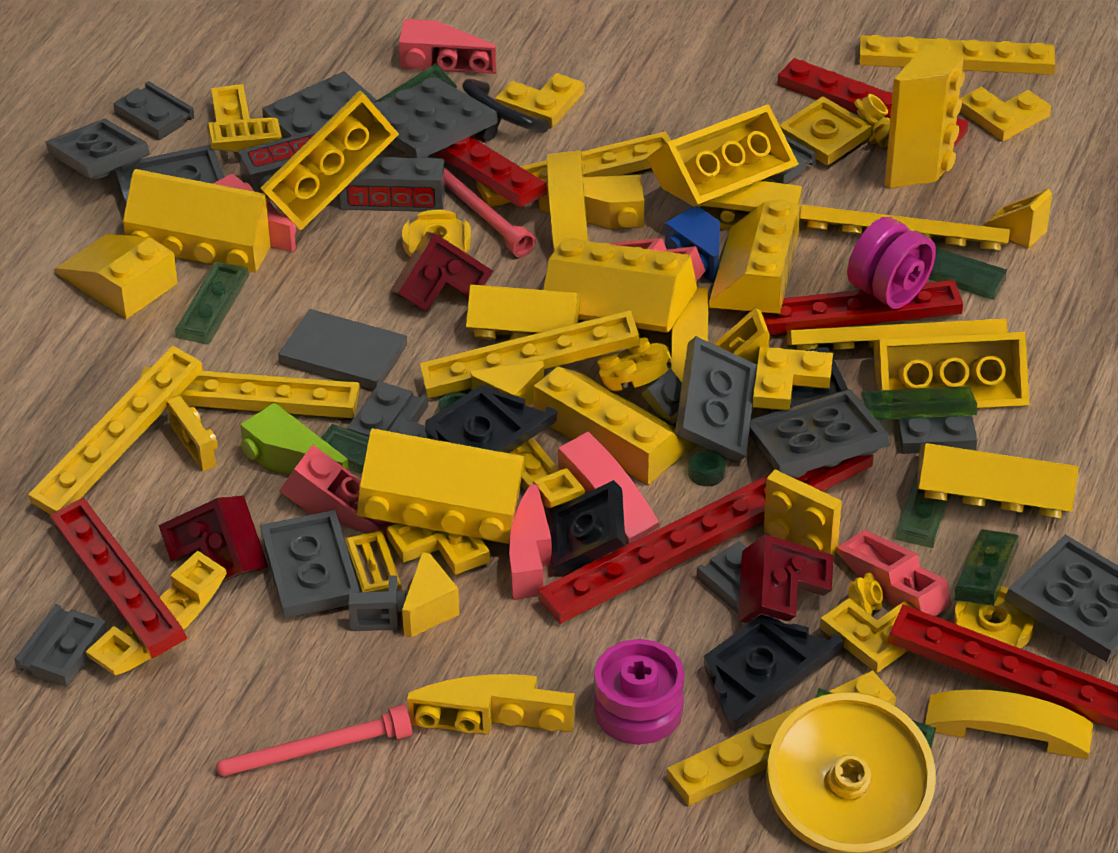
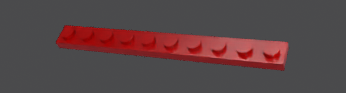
[538,454,874,624]

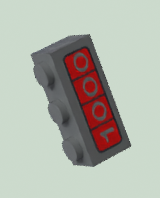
[238,129,320,197]
[340,157,445,212]

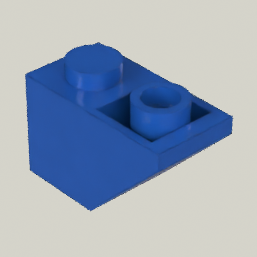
[665,206,720,283]

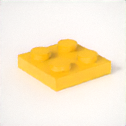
[780,96,873,166]
[764,469,842,559]

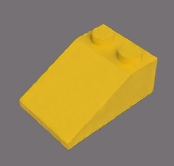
[55,234,178,320]

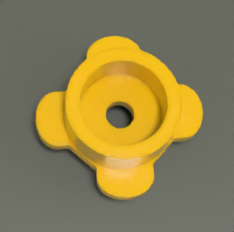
[854,94,888,126]
[869,117,890,148]
[848,573,883,615]

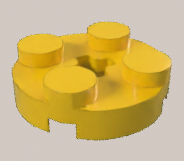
[402,210,472,259]
[597,338,672,391]
[954,585,1035,649]

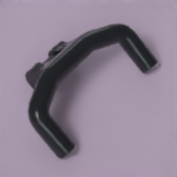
[462,79,549,141]

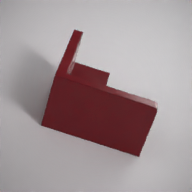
[390,232,493,312]
[158,495,268,583]
[738,534,834,623]

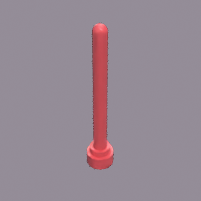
[444,168,536,257]
[216,704,413,776]

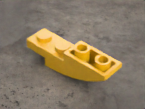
[407,674,575,735]

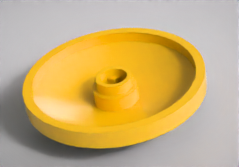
[766,692,936,853]

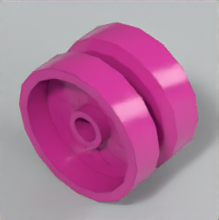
[847,216,936,309]
[594,639,685,745]

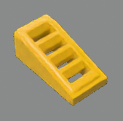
[207,118,282,152]

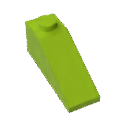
[240,402,349,475]

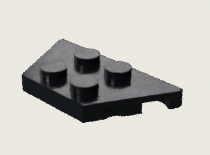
[425,385,558,453]
[704,615,844,731]

